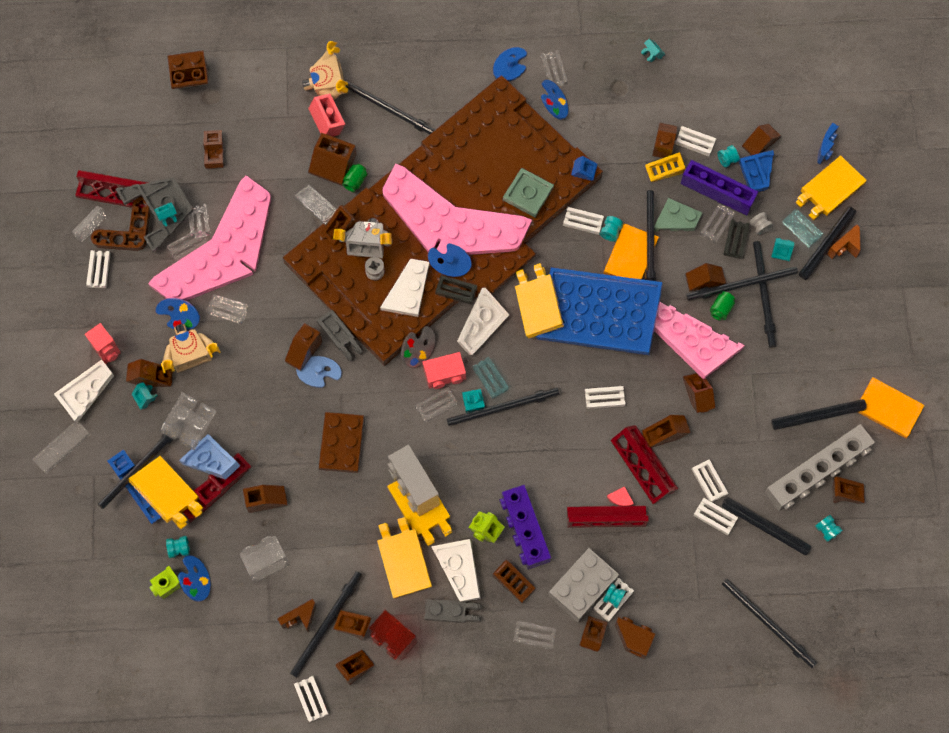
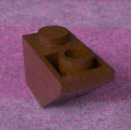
[126,359,173,387]
[243,485,288,513]
[615,617,655,659]

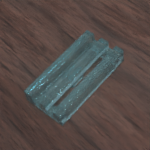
[782,209,823,247]
[472,357,509,399]

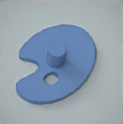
[296,356,341,388]

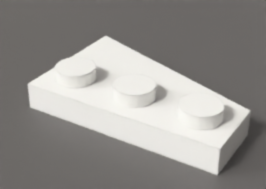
[380,259,429,317]
[457,288,509,355]
[54,360,114,424]
[432,539,481,602]

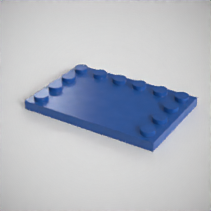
[536,268,663,355]

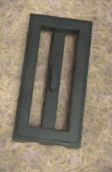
[723,219,750,259]
[435,275,477,305]

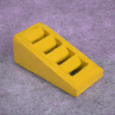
[645,152,686,182]

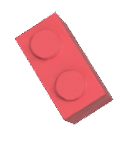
[308,93,345,137]
[85,323,121,364]
[423,352,466,389]

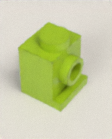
[149,566,181,599]

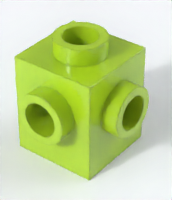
[468,512,505,543]

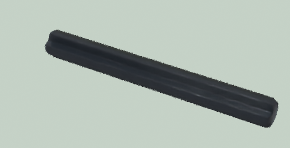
[799,206,856,280]
[771,399,867,430]
[722,497,811,555]

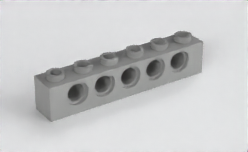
[764,424,875,511]

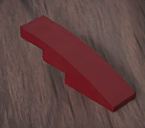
[182,453,251,523]

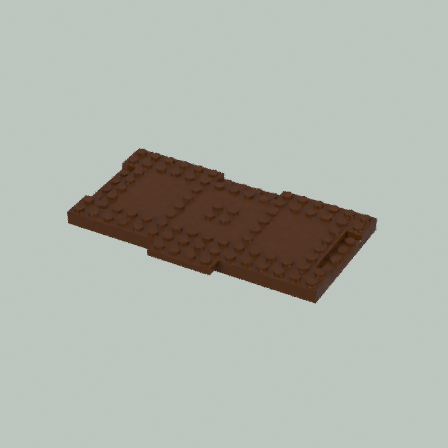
[283,75,603,366]

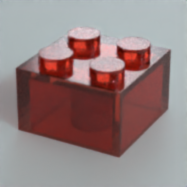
[369,610,417,661]

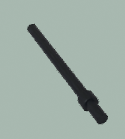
[345,80,435,135]
[645,190,656,281]
[753,241,776,348]
[686,267,798,301]
[446,388,559,426]
[98,421,184,509]
[290,571,363,678]
[721,579,817,668]

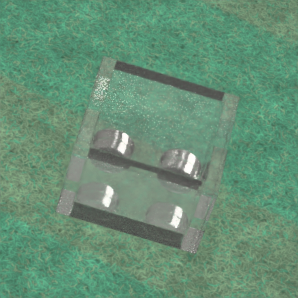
[160,392,217,450]
[239,535,290,583]

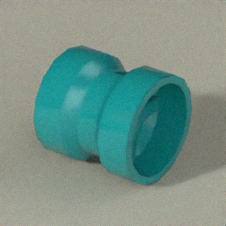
[600,216,624,242]
[815,515,843,542]
[166,536,190,559]

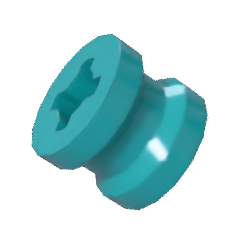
[717,145,740,168]
[603,584,626,609]

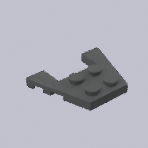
[116,177,193,252]

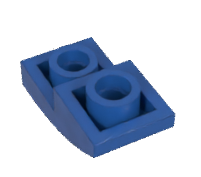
[817,123,839,164]

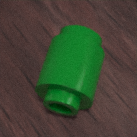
[342,164,368,192]
[710,292,736,321]

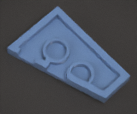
[179,434,240,479]

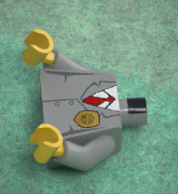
[333,218,393,258]

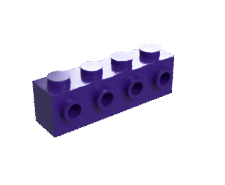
[680,160,758,216]
[499,485,551,570]

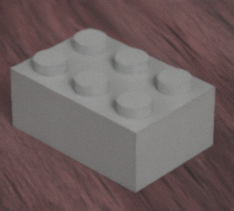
[387,444,440,517]
[548,548,619,623]

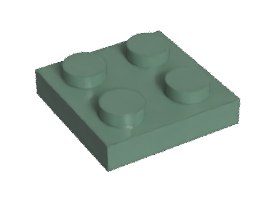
[503,168,554,217]

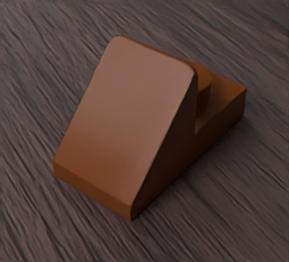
[827,225,860,259]

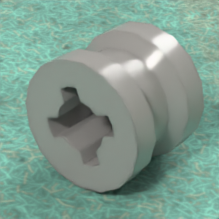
[749,212,773,235]
[365,257,384,280]

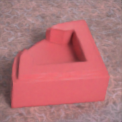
[607,487,634,506]

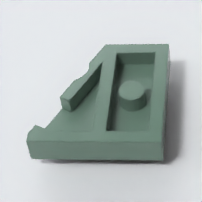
[654,198,702,231]

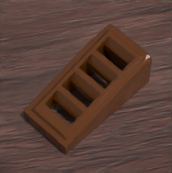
[493,560,535,603]

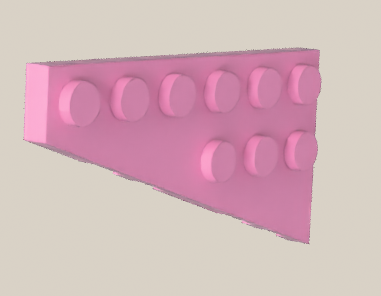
[654,302,745,379]

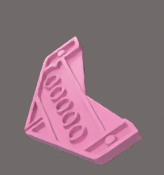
[383,164,532,255]
[148,176,271,301]

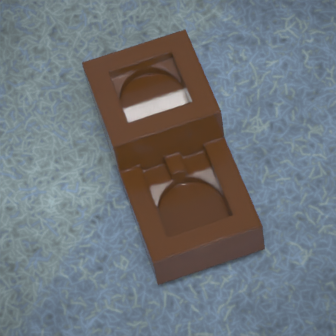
[203,130,224,169]

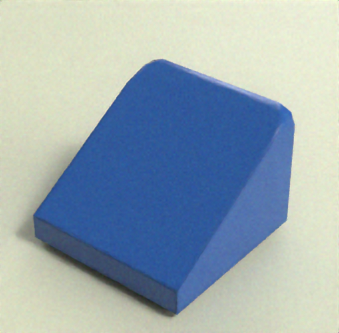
[571,156,597,181]

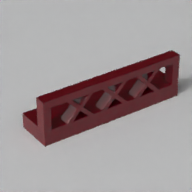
[75,170,147,210]
[610,425,678,504]
[567,506,648,528]

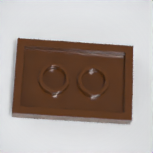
[319,412,364,473]

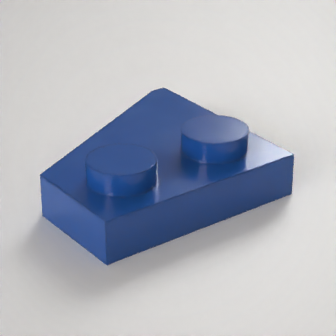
[739,150,774,192]

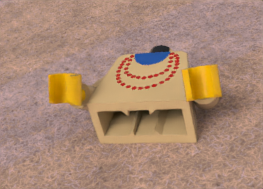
[302,41,348,100]
[161,324,221,373]

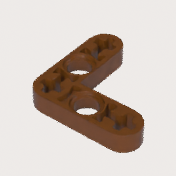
[91,197,151,251]

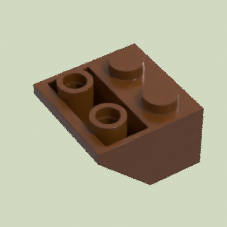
[167,50,209,89]
[308,133,357,186]

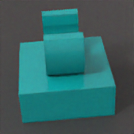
[641,38,665,62]
[154,202,177,226]
[771,238,794,261]
[132,382,158,410]
[462,389,485,413]

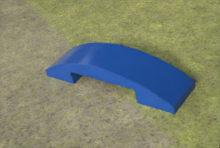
[107,450,162,524]

